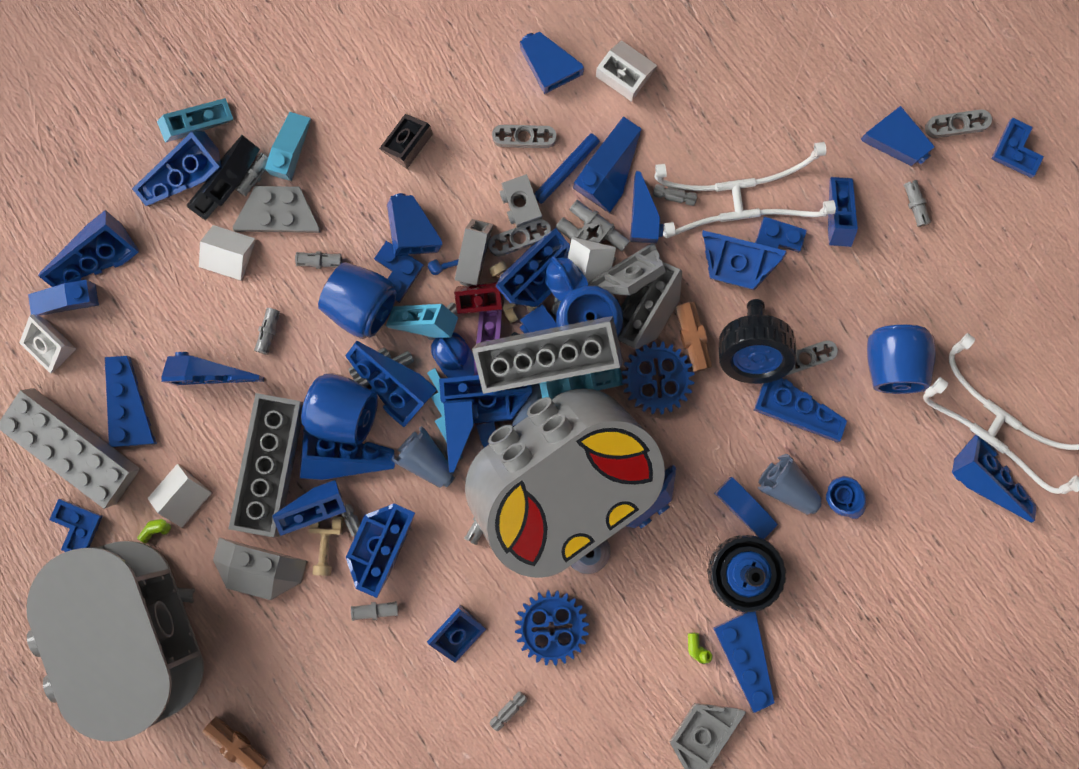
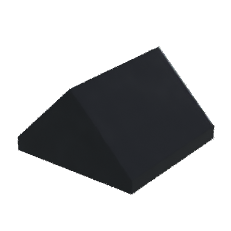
[379,114,433,169]

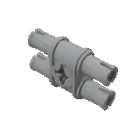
[555,200,630,262]

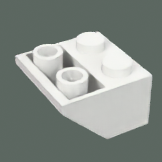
[596,40,657,102]

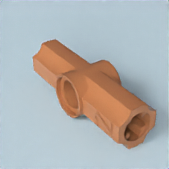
[675,302,712,372]
[202,716,268,769]

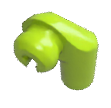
[137,519,171,544]
[688,633,713,664]

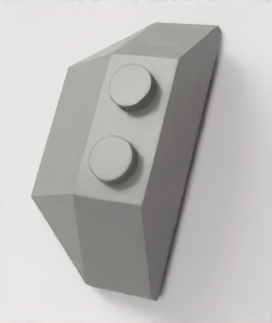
[618,262,682,349]
[213,538,307,600]

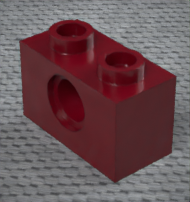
[454,282,504,314]

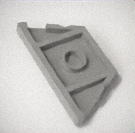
[233,186,320,233]
[588,242,666,295]
[669,703,746,769]

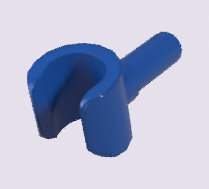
[427,259,459,275]

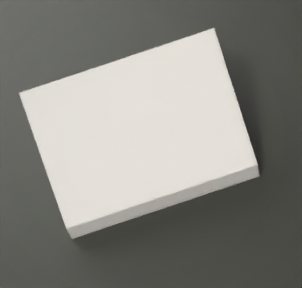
[199,225,256,281]
[568,237,616,282]
[19,314,76,374]
[148,464,212,528]

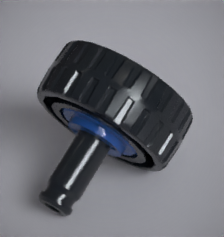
[719,299,796,384]
[707,535,786,613]

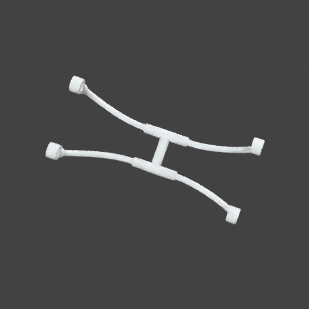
[654,142,836,238]
[923,333,1079,494]

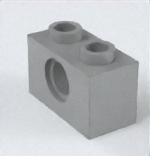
[499,174,542,228]

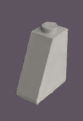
[455,219,493,286]

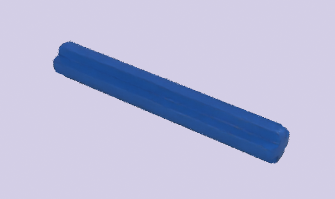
[534,133,600,204]

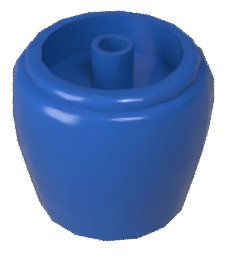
[318,262,397,339]
[556,286,623,337]
[867,324,936,394]
[301,373,378,445]

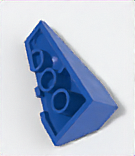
[573,116,641,213]
[132,131,222,206]
[38,210,139,287]
[345,341,437,427]
[161,352,264,385]
[300,427,395,480]
[952,435,1037,523]

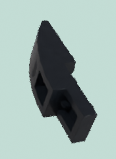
[187,135,260,221]

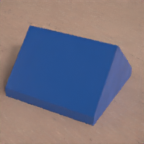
[427,605,486,663]

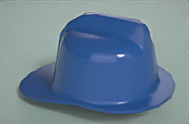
[544,256,588,301]
[431,332,475,378]

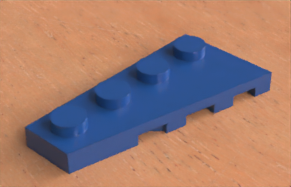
[713,611,774,713]

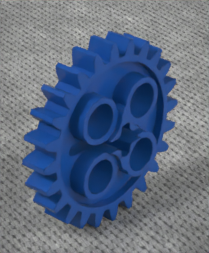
[621,341,695,415]
[515,590,589,666]

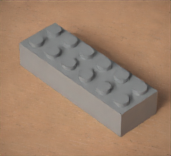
[472,316,623,394]
[0,388,141,509]
[228,393,304,538]

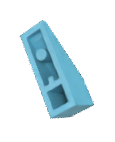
[157,98,233,143]
[265,112,311,181]
[386,304,458,338]

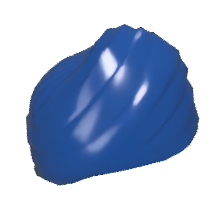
[826,476,866,519]

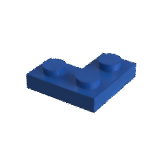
[991,118,1044,178]
[755,216,807,253]
[374,241,424,303]
[49,499,103,552]

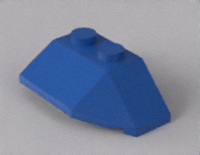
[496,228,570,307]
[439,375,532,423]
[625,465,676,529]
[346,503,415,598]

